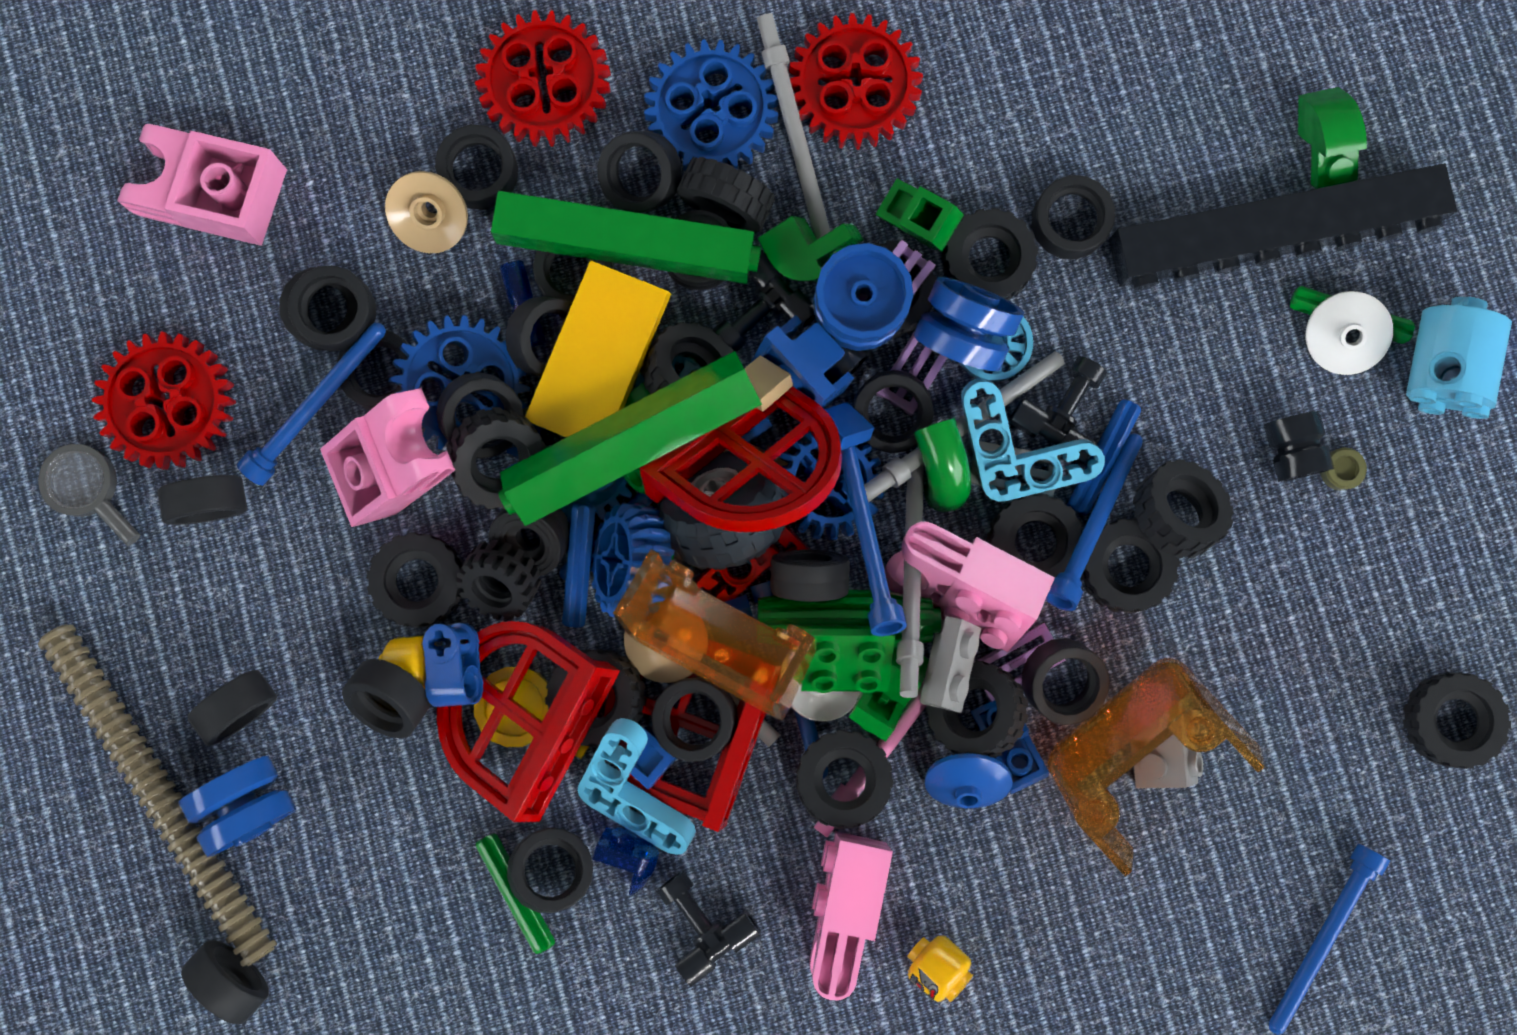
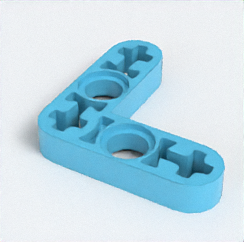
[961,379,1105,502]
[577,718,696,855]

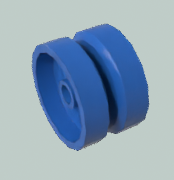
[813,243,913,351]
[913,277,1025,371]
[178,756,296,858]

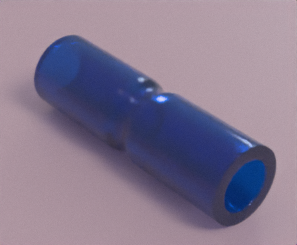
[499,260,546,347]

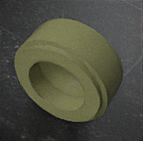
[1320,447,1367,491]

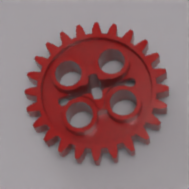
[475,10,611,147]
[789,13,923,150]
[92,332,236,470]

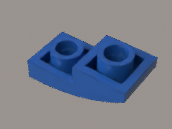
[971,700,1049,795]

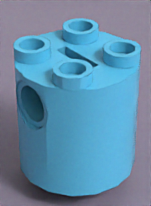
[1406,297,1512,419]

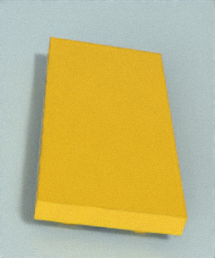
[525,260,671,438]

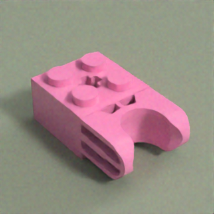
[117,124,287,246]
[320,388,455,527]
[884,521,1055,652]
[809,831,893,1001]

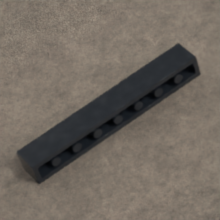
[1109,163,1457,290]

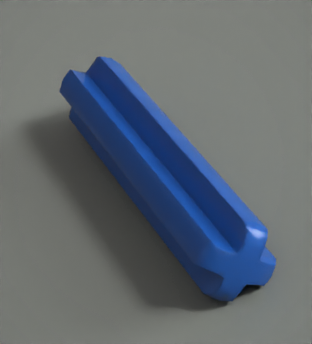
[1067,399,1141,516]
[562,502,595,628]

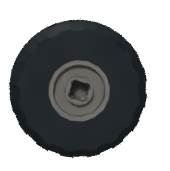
[657,451,787,570]

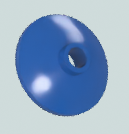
[925,753,1012,809]

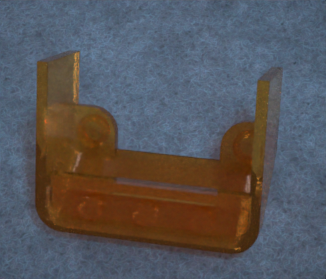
[613,549,817,721]
[1048,658,1265,877]

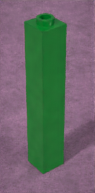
[491,191,761,284]
[498,351,762,526]

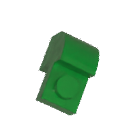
[1298,87,1367,189]
[875,178,964,252]
[758,216,864,282]
[848,648,929,742]

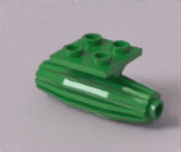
[757,590,941,693]

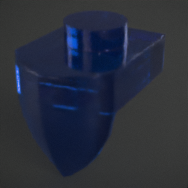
[592,826,659,896]

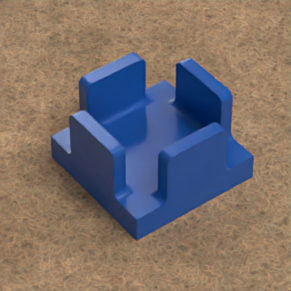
[750,315,854,424]

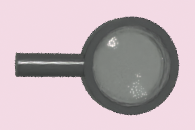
[38,444,141,546]

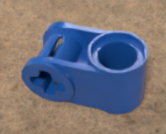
[423,622,483,707]

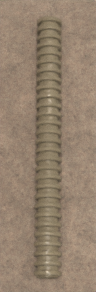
[38,624,277,967]

